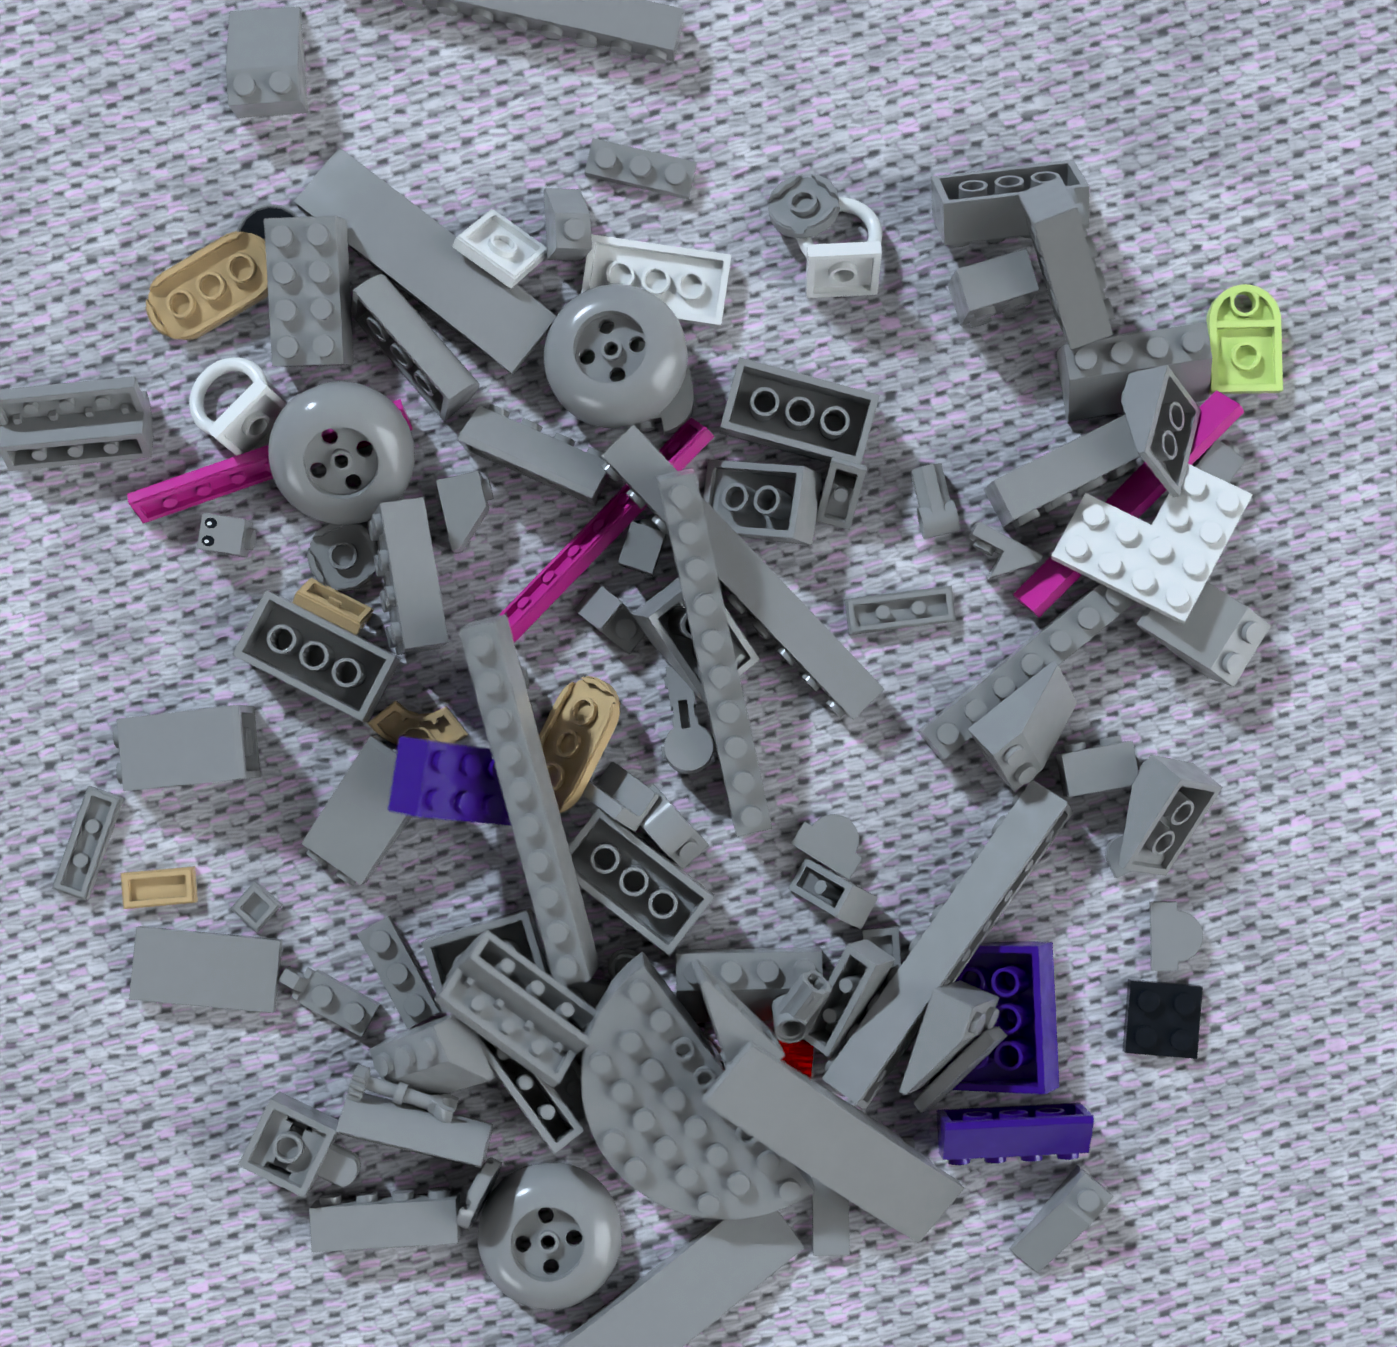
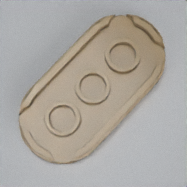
[146,231,268,341]
[539,676,620,813]

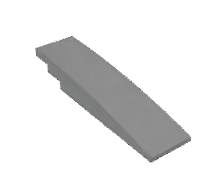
[294,147,556,375]
[702,1041,964,1243]
[557,1211,804,1347]

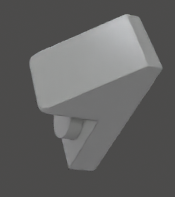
[816,457,867,530]
[968,522,1043,580]
[574,582,645,655]

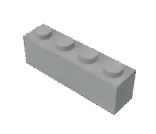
[309,1187,462,1252]

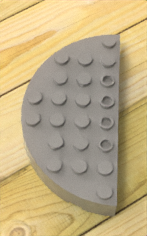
[581,952,815,1220]

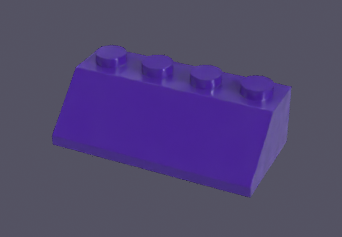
[936,1103,1094,1165]

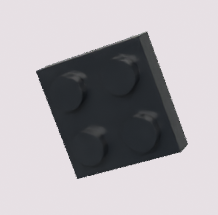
[1122,979,1203,1059]

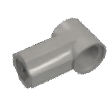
[910,463,960,539]
[772,969,831,1043]

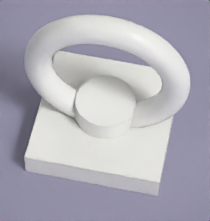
[797,197,883,298]
[189,357,287,456]

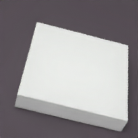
[452,209,547,289]

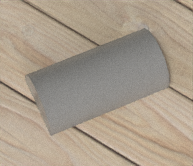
[351,274,480,422]
[336,1093,493,1168]

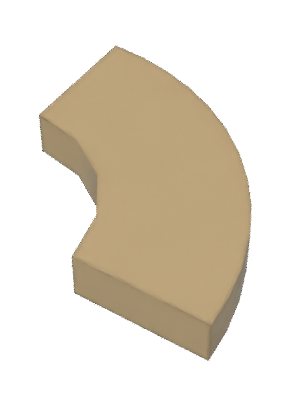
[368,701,469,745]

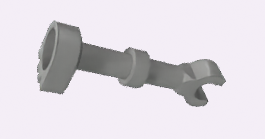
[346,1064,459,1123]

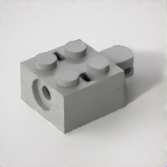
[238,1091,361,1198]

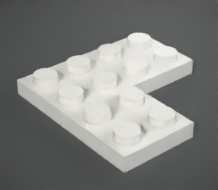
[580,234,732,382]
[1051,464,1253,625]

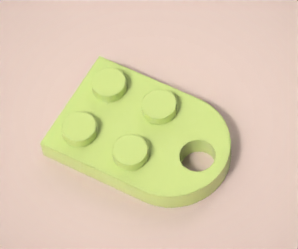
[1206,284,1283,394]

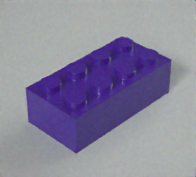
[388,736,512,826]

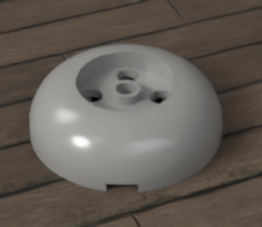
[544,284,688,429]
[268,381,415,525]
[478,1162,622,1310]

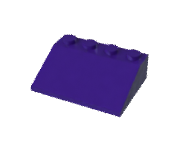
[952,941,1060,1094]

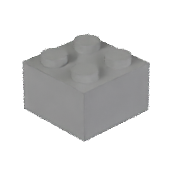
[948,248,1040,328]

